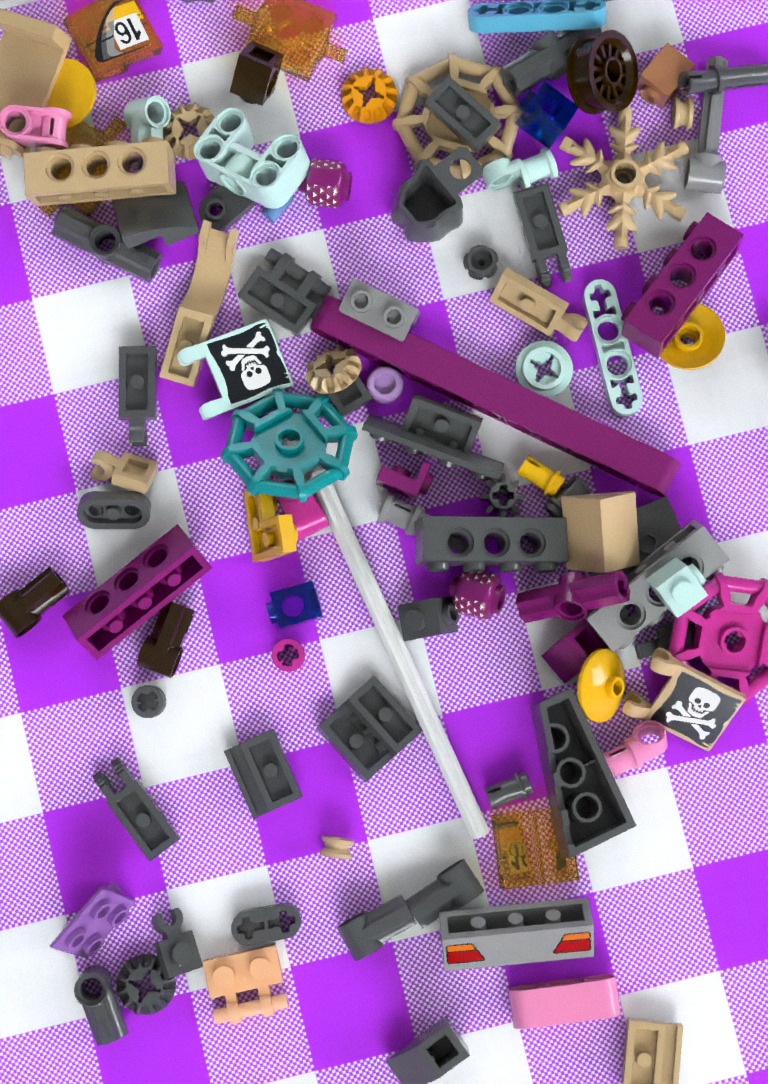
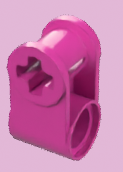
[273,477,330,542]

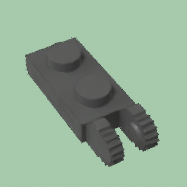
[512,183,573,288]
[93,757,181,861]

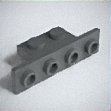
[362,393,505,480]

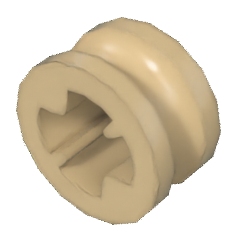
[671,97,694,129]
[319,835,354,860]

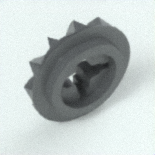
[116,954,176,1015]

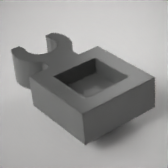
[152,908,204,980]

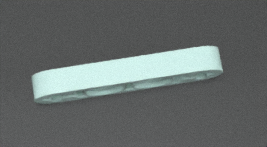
[582,279,643,418]

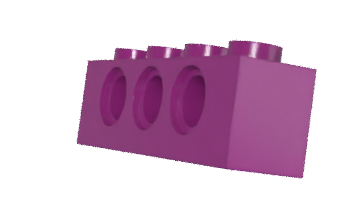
[621,212,744,358]
[63,524,212,660]

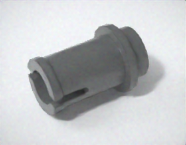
[545,475,591,518]
[484,771,534,810]

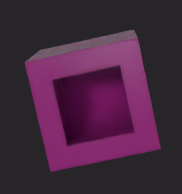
[541,619,609,684]

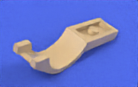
[159,220,239,387]

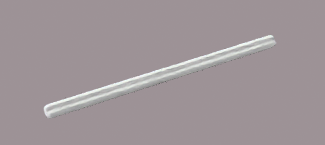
[309,469,489,840]

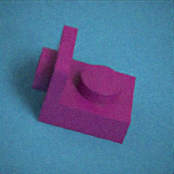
[376,461,434,501]

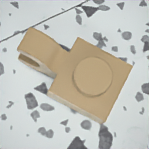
[90,450,158,494]

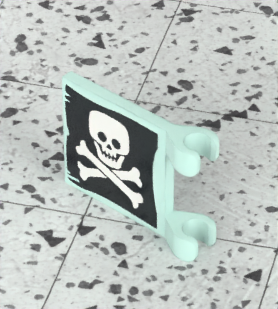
[177,318,294,420]

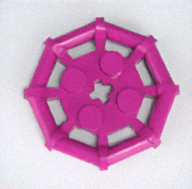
[668,572,768,705]

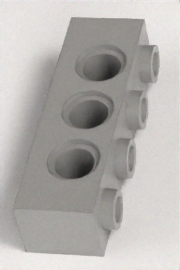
[585,519,730,652]

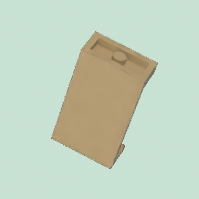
[0,8,72,159]

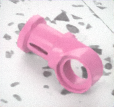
[602,721,668,779]

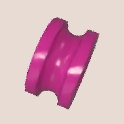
[271,639,305,672]

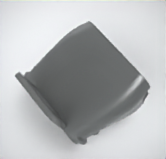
[391,147,483,242]

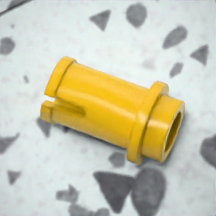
[517,455,566,497]

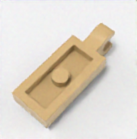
[489,267,589,342]

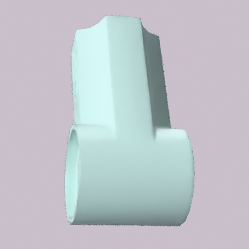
[124,96,171,170]

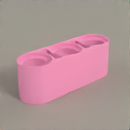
[508,974,621,1029]

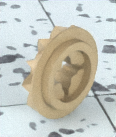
[163,102,215,160]
[305,345,362,394]

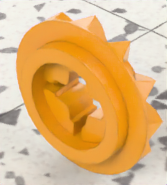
[341,66,397,124]

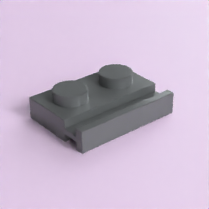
[224,729,303,819]

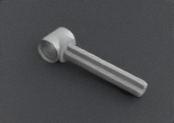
[684,56,728,194]

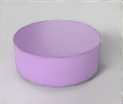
[367,366,403,404]

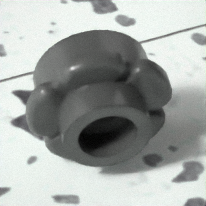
[463,245,498,280]

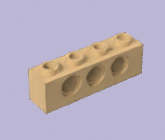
[23,137,176,206]

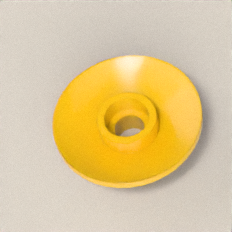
[659,304,725,370]
[577,648,625,723]

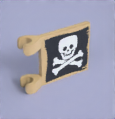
[622,647,746,752]

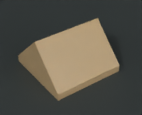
[561,491,640,574]

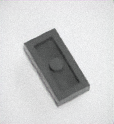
[424,76,502,153]

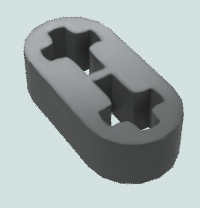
[231,903,302,945]

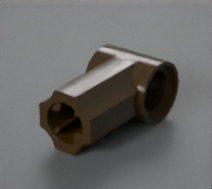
[0,567,71,638]
[137,601,195,678]

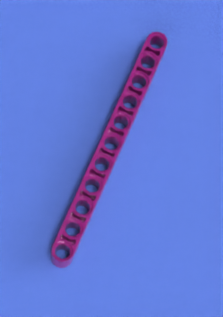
[309,295,681,497]

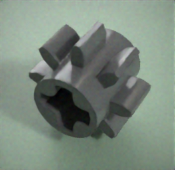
[479,474,525,517]

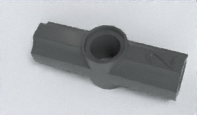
[500,27,602,97]
[52,207,163,283]

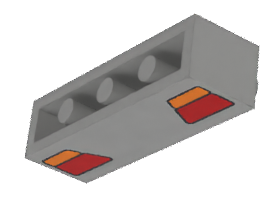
[439,897,594,971]

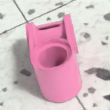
[0,105,72,150]

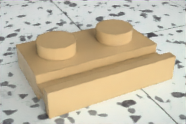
[621,1017,683,1084]

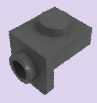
[397,596,459,641]

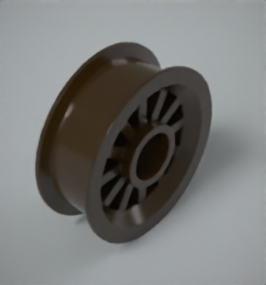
[566,30,638,115]

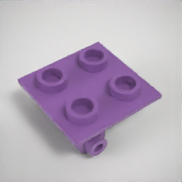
[50,882,136,958]

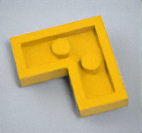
[243,490,298,563]

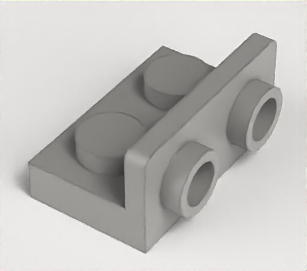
[339,278,421,342]

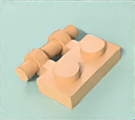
[202,943,289,1025]

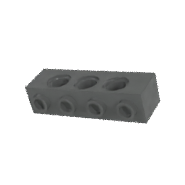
[415,516,568,573]

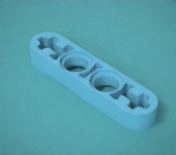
[467,0,607,34]

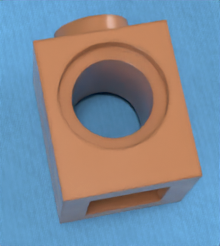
[637,42,695,109]

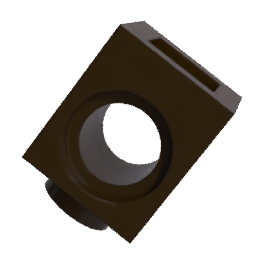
[230,41,284,106]

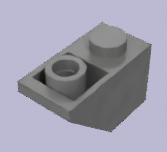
[386,1016,470,1084]

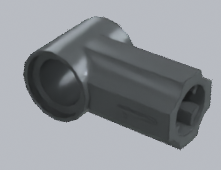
[405,859,484,929]
[337,894,417,961]
[74,965,129,1046]

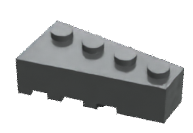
[530,688,637,858]

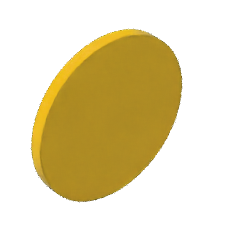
[46,59,97,128]

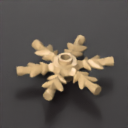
[557,107,689,250]

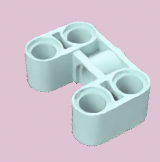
[193,107,310,209]

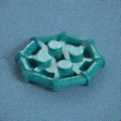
[221,388,358,503]

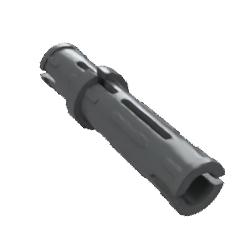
[678,63,768,95]

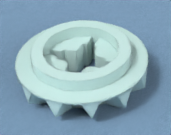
[515,341,573,398]

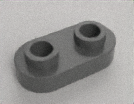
[199,185,258,231]
[77,491,151,529]

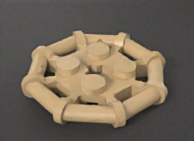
[392,53,525,180]

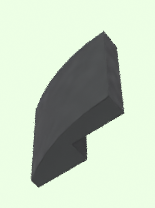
[112,181,200,249]
[316,676,423,783]

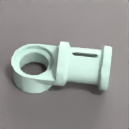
[482,147,558,191]

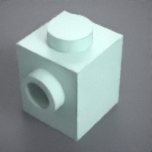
[646,557,708,618]

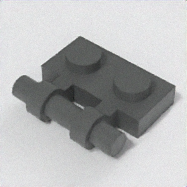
[238,248,332,337]

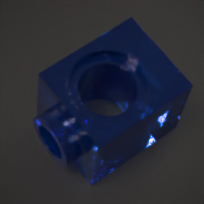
[514,81,579,149]
[266,581,324,630]

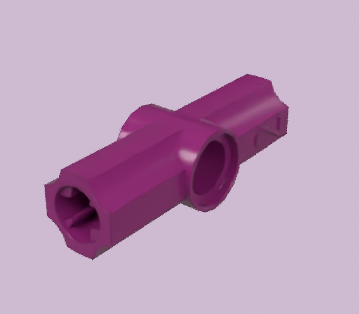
[516,570,631,623]

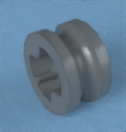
[131,685,166,718]

